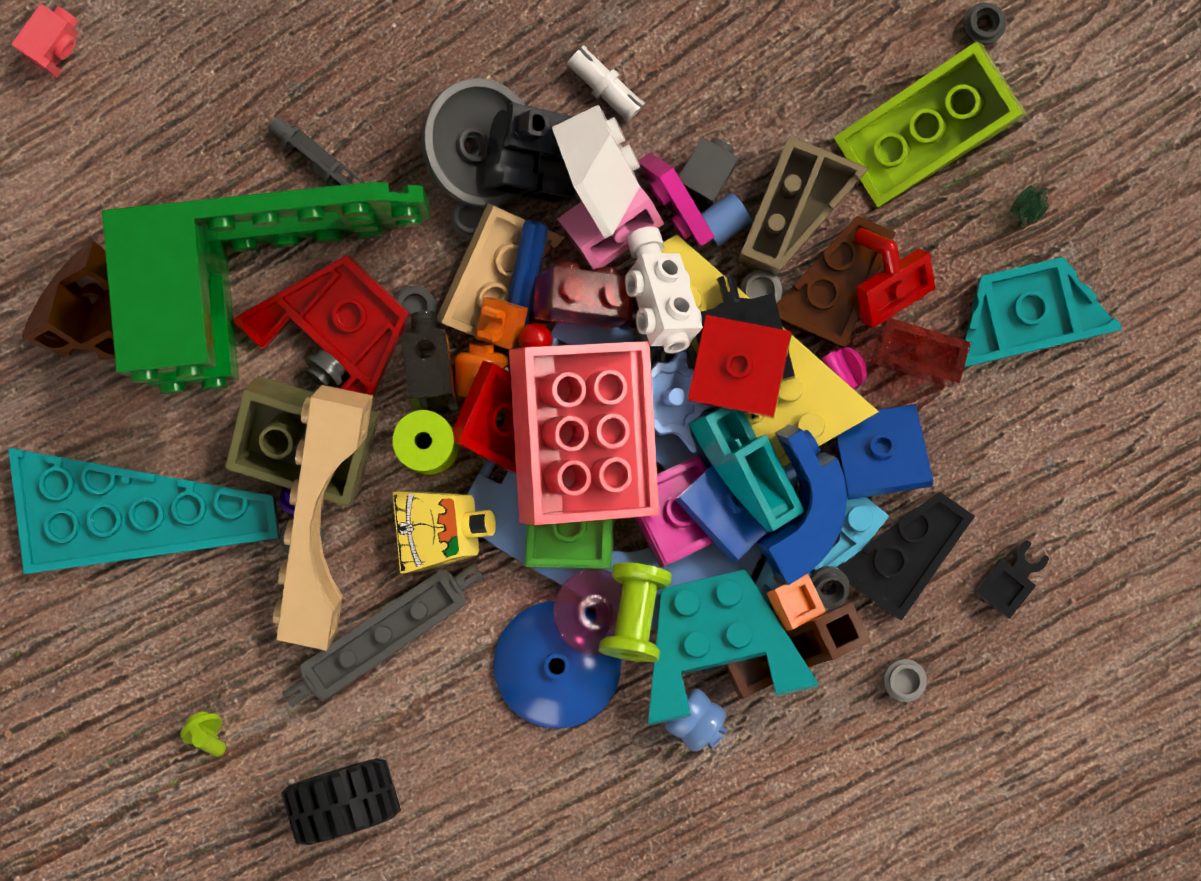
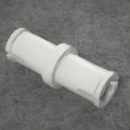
[566,45,645,123]

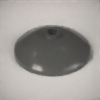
[421,78,525,207]

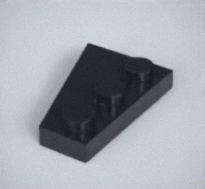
[837,492,975,621]

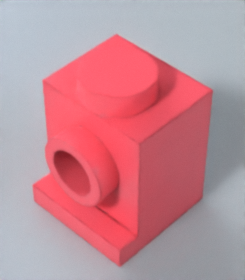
[11,3,79,78]

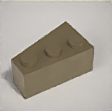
[738,136,868,276]

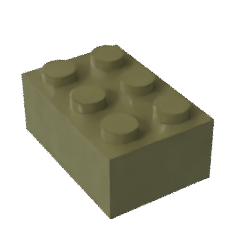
[225,375,380,507]

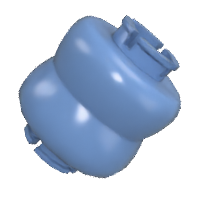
[665,688,728,752]

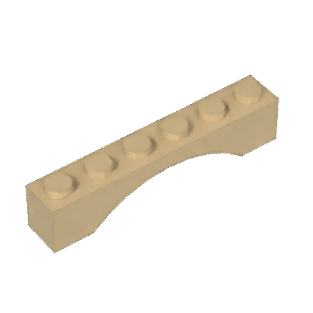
[273,385,373,651]

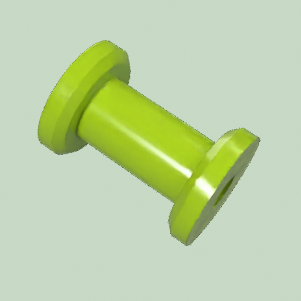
[392,410,459,475]
[599,563,672,662]

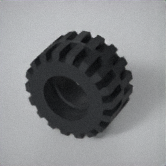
[281,758,401,845]

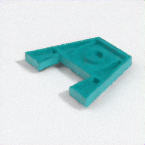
[648,569,819,726]

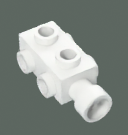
[625,227,703,353]

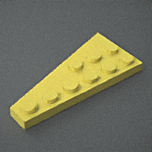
[662,234,879,467]

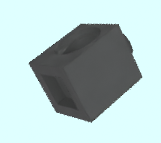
[679,137,739,207]

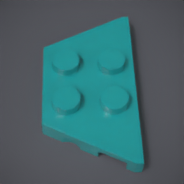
[959,257,1122,368]

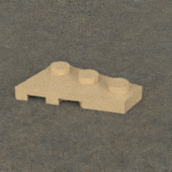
[436,203,565,337]

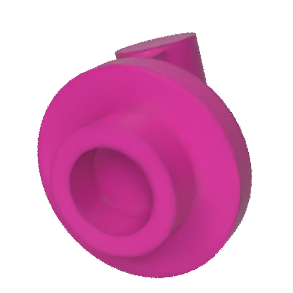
[820,347,867,389]

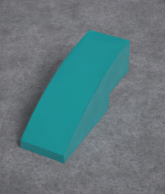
[688,407,805,532]

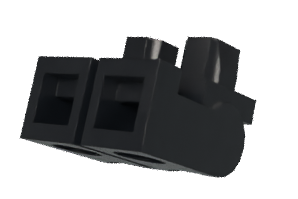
[483,103,575,204]

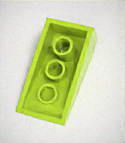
[833,41,1027,208]

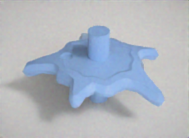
[651,350,714,453]

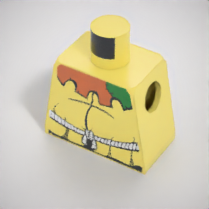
[393,491,496,573]

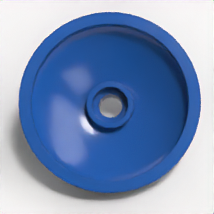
[494,601,621,729]

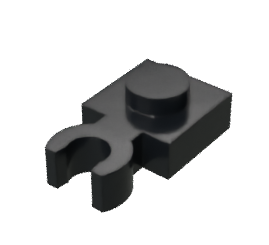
[974,540,1049,619]

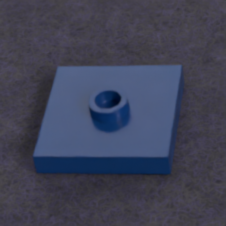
[835,404,934,500]
[675,464,767,563]

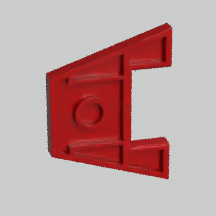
[231,255,411,400]

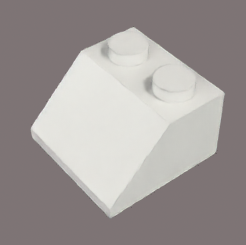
[552,104,640,239]

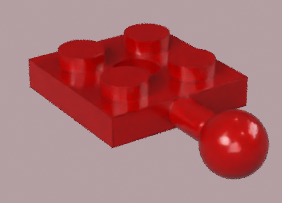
[452,323,553,474]

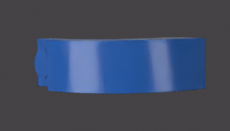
[757,424,847,585]

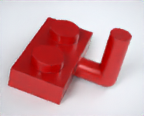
[854,228,936,328]

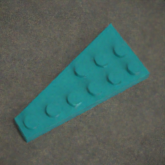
[8,448,280,574]

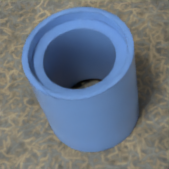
[701,192,753,247]

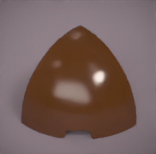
[22,241,115,360]

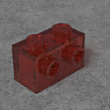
[534,262,633,329]

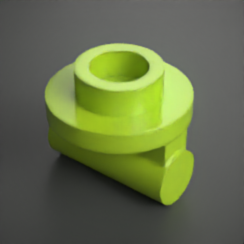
[180,712,226,757]

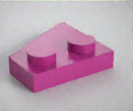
[638,152,715,246]

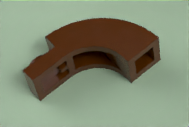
[724,602,871,699]

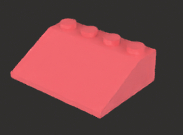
[509,341,659,525]

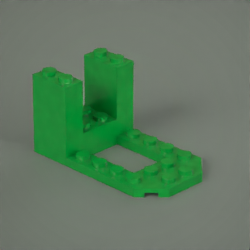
[102,182,431,394]

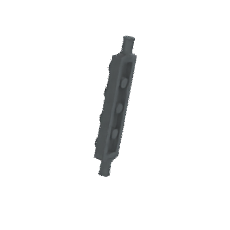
[282,562,484,707]

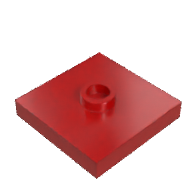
[688,315,792,418]

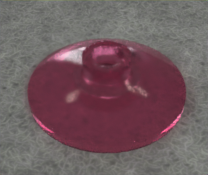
[554,569,623,655]

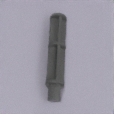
[268,117,365,186]

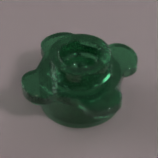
[1010,185,1049,229]

